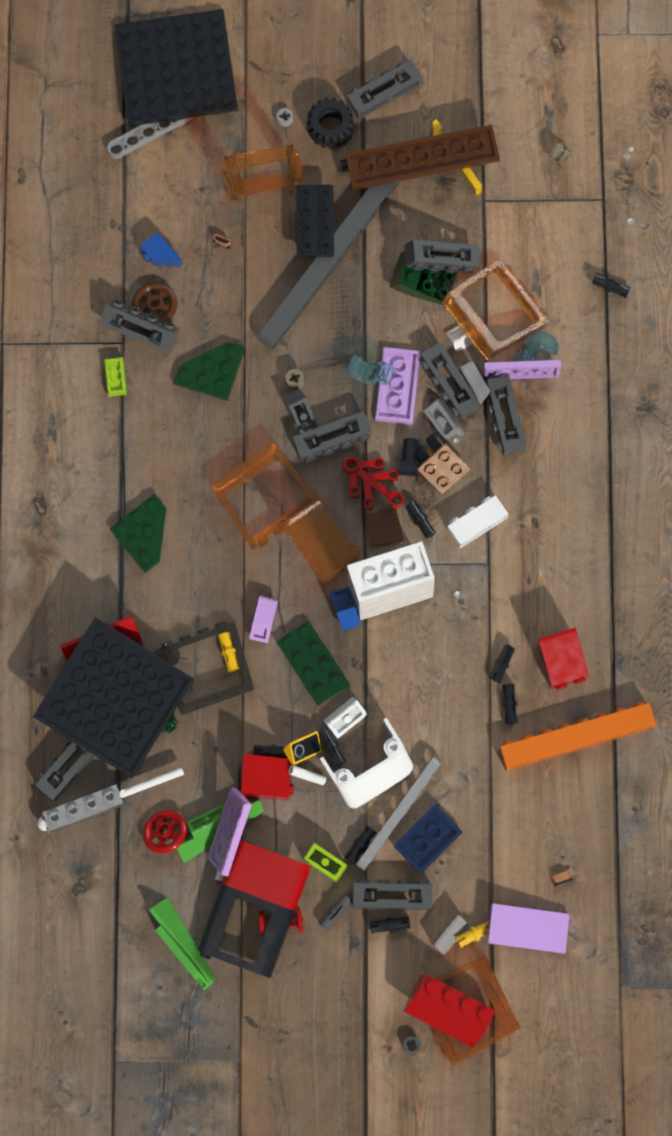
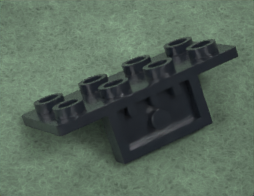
[296,185,334,257]

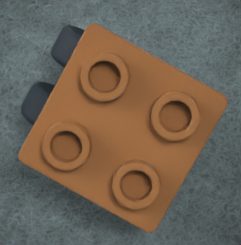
[416,434,470,494]

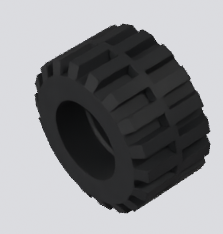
[307,97,354,149]

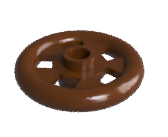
[133,282,177,322]

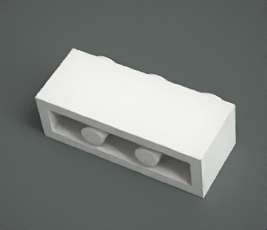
[447,495,508,549]

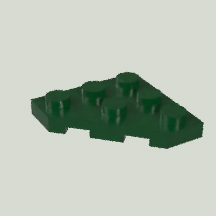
[174,342,245,401]
[109,494,167,573]

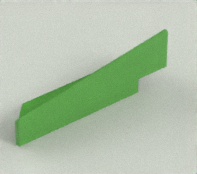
[172,798,264,863]
[149,898,216,990]

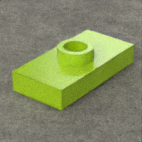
[104,357,127,397]

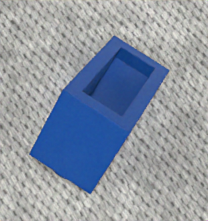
[140,232,182,267]
[330,587,361,631]

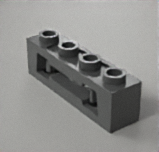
[347,60,422,120]
[404,239,481,274]
[99,299,180,353]
[419,342,480,420]
[486,375,527,456]
[293,411,372,462]
[35,742,95,802]
[353,879,433,910]

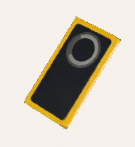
[283,731,322,766]

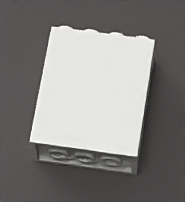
[347,542,435,621]

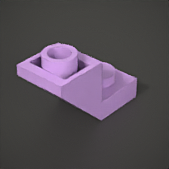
[249,596,278,643]

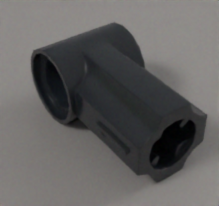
[399,438,420,477]

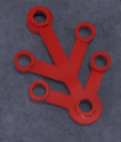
[342,457,404,510]

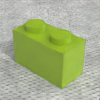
[303,843,347,884]

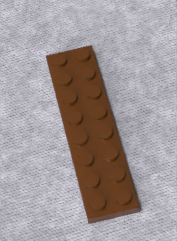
[346,125,500,190]

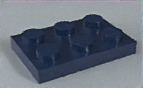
[393,805,463,874]

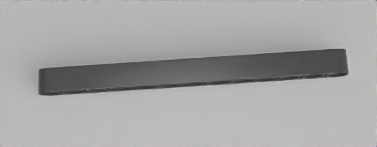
[257,181,401,350]

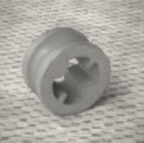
[276,108,293,127]

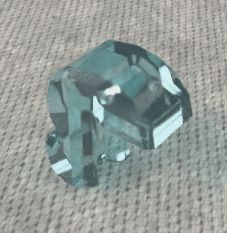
[514,331,559,362]
[346,355,394,385]

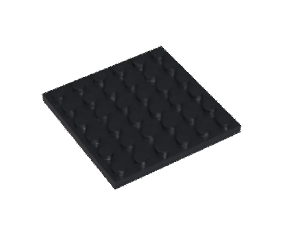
[115,9,238,127]
[33,617,194,779]

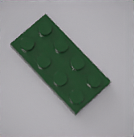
[276,621,350,706]

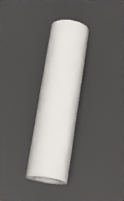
[288,765,326,785]

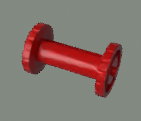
[258,907,304,937]

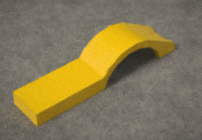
[433,119,482,196]

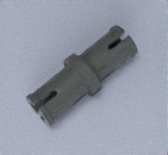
[318,893,353,931]

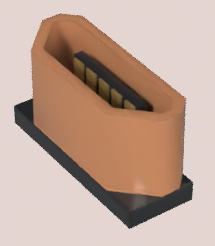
[213,234,231,249]
[551,870,573,886]

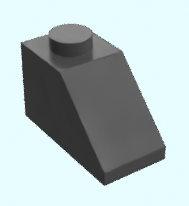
[283,388,318,434]

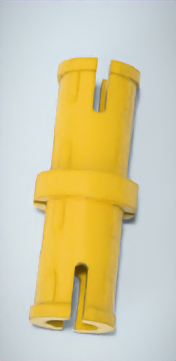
[218,632,240,673]
[455,919,490,948]

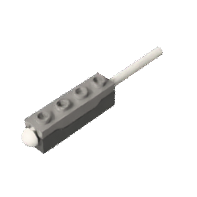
[37,767,184,833]

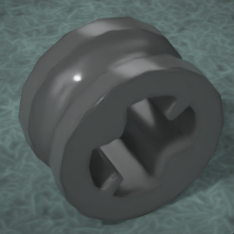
[402,1036,421,1055]

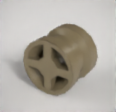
[549,142,572,166]
[285,369,305,391]

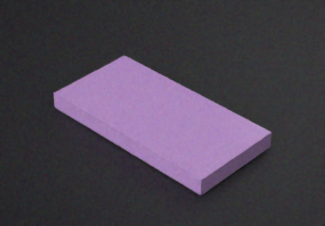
[375,347,421,425]
[483,360,561,380]
[208,788,252,876]
[487,904,570,954]

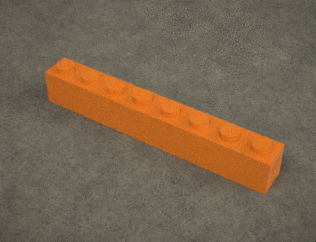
[500,701,657,771]

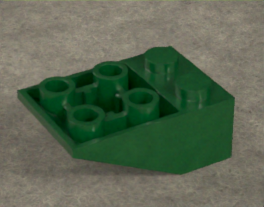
[390,251,458,306]

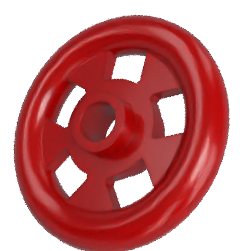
[142,810,187,854]

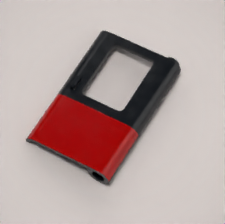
[197,839,311,978]

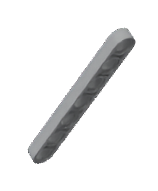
[107,117,195,159]
[357,756,442,871]

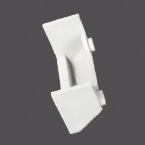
[320,718,414,809]

